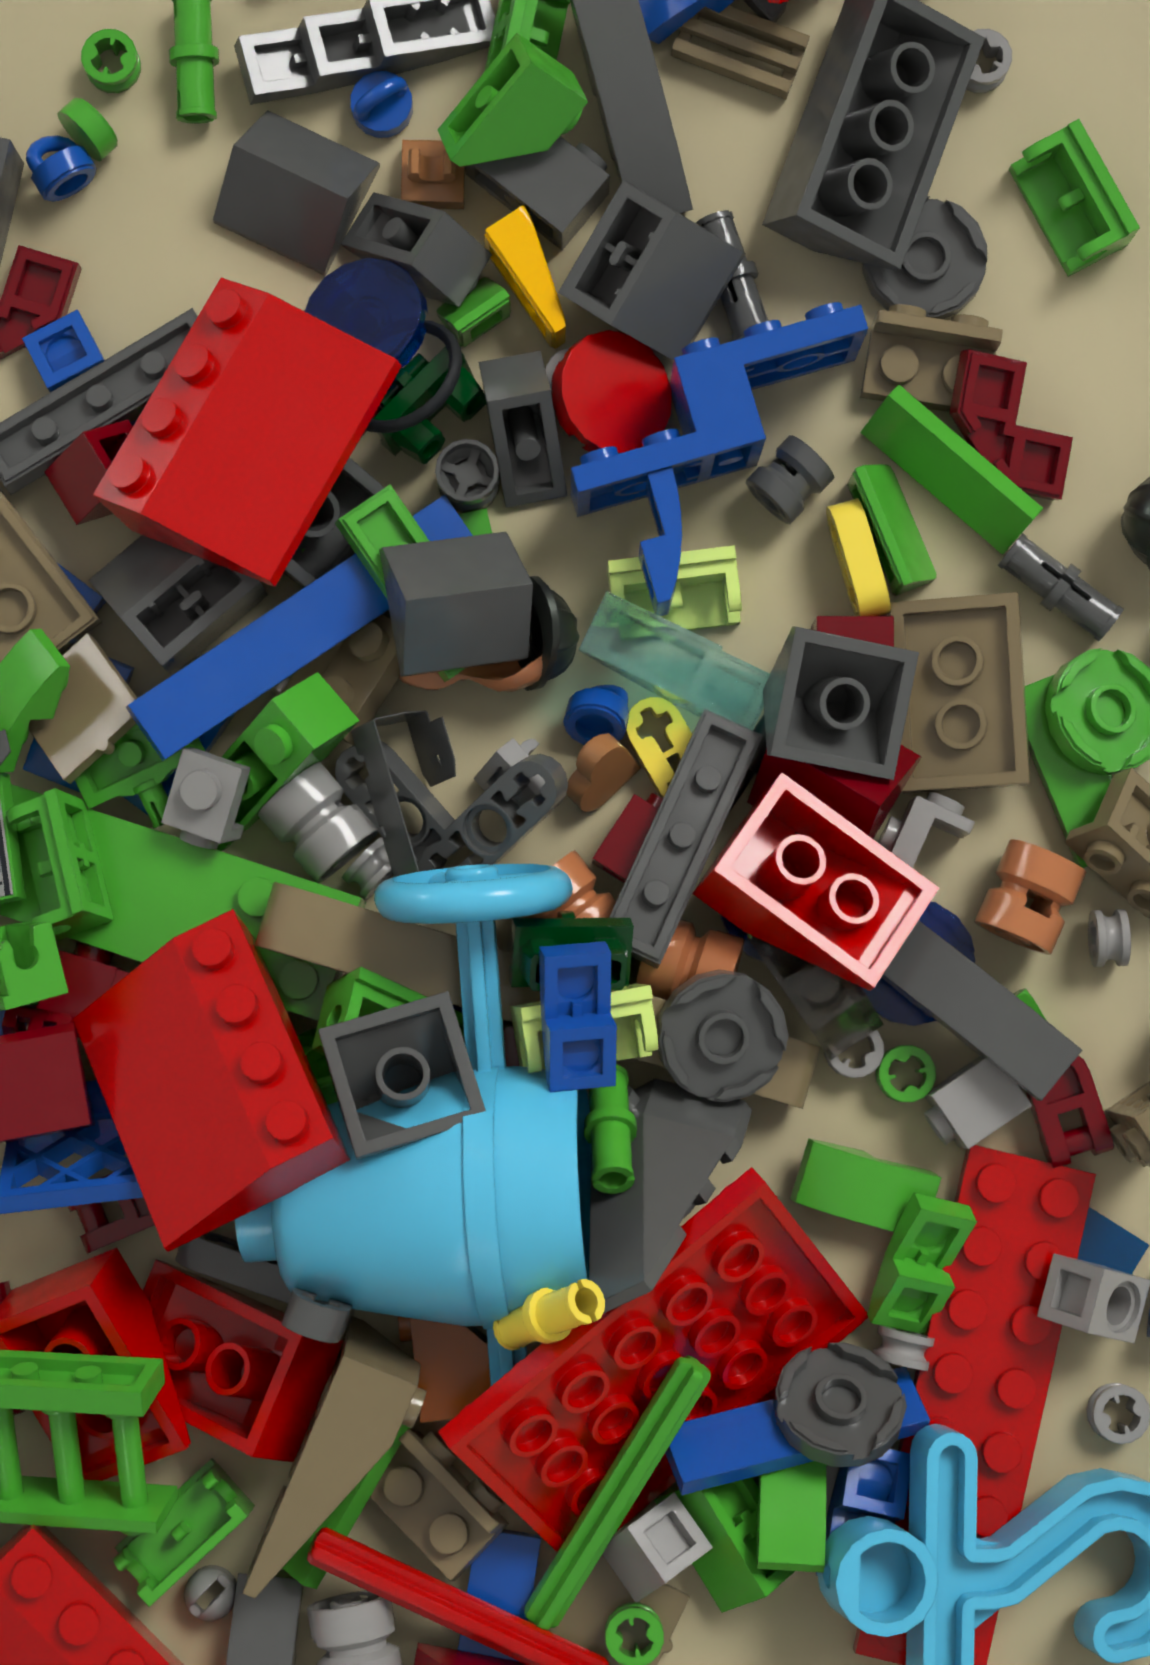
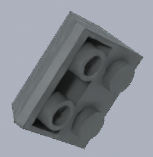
[558,180,746,360]
[89,535,268,676]

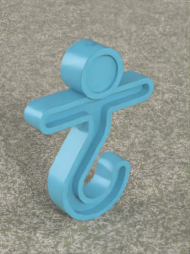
[817,1424,1150,1665]

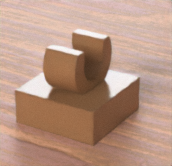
[401,140,465,209]

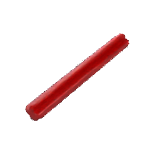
[307,1527,609,1665]

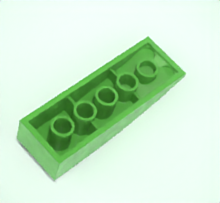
[0,784,366,1021]

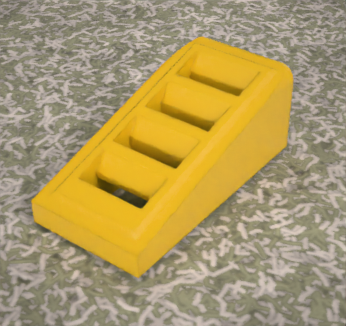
[484,205,566,349]

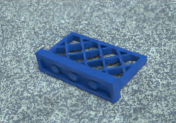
[0,1080,144,1214]

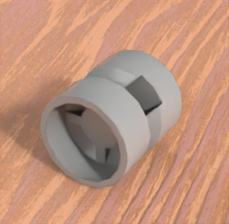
[258,762,379,883]
[307,1590,402,1665]

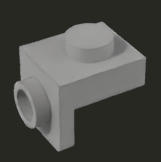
[161,747,251,849]
[878,792,975,868]

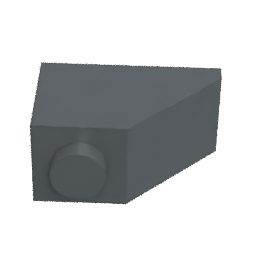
[465,136,610,251]
[341,192,492,307]
[478,350,568,508]

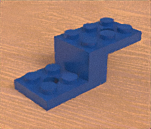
[570,302,868,517]

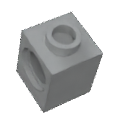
[924,1056,1032,1149]
[1037,1253,1150,1344]
[603,1492,713,1603]

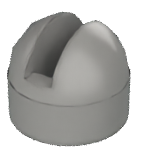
[184,1565,237,1621]

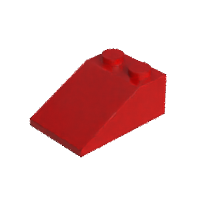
[692,772,939,991]
[0,1247,191,1481]
[143,1259,344,1462]

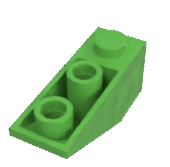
[217,672,360,851]

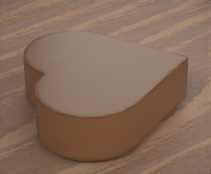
[567,733,641,812]

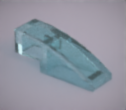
[579,591,770,731]

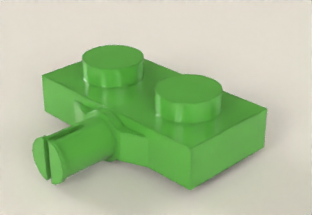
[75,723,206,829]

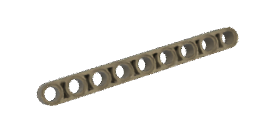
[255,882,821,1109]

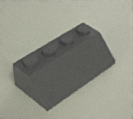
[762,0,985,271]

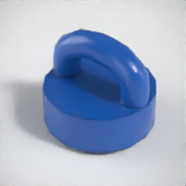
[350,71,413,138]
[26,135,97,202]
[563,685,629,745]

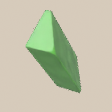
[847,464,937,596]

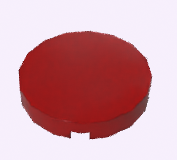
[552,330,672,454]

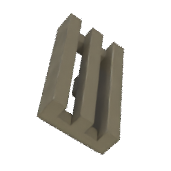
[671,6,810,100]

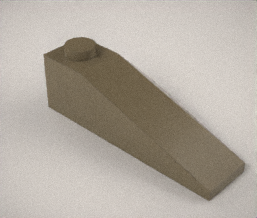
[243,1316,427,1598]

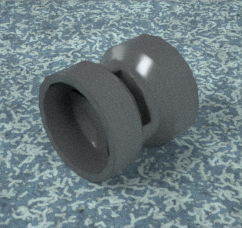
[745,435,835,525]
[435,439,500,513]

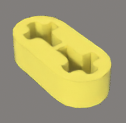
[826,498,891,616]
[625,697,692,798]

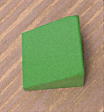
[436,277,511,347]

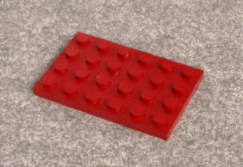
[438,1167,869,1552]

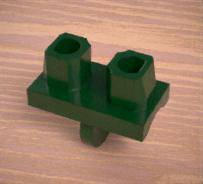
[373,346,486,464]
[509,911,634,991]

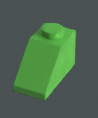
[437,33,588,167]

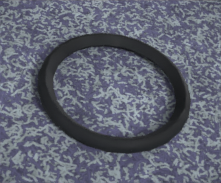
[365,320,463,433]

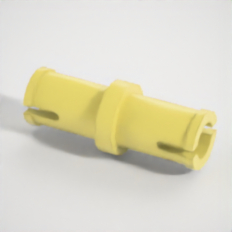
[493,1279,605,1351]

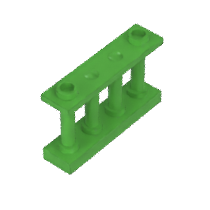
[0,1349,178,1536]

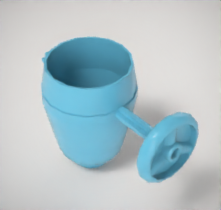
[235,864,591,1386]

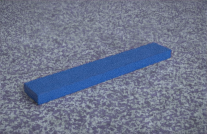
[126,495,473,761]

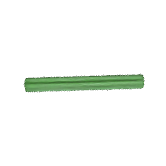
[524,1355,711,1631]

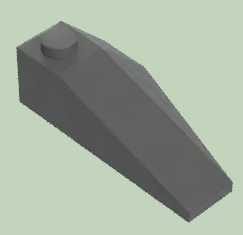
[589,1078,752,1313]

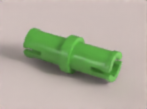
[169,0,219,124]
[584,1064,637,1194]

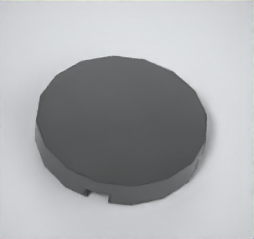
[863,196,987,319]
[657,969,789,1102]
[773,1342,907,1467]

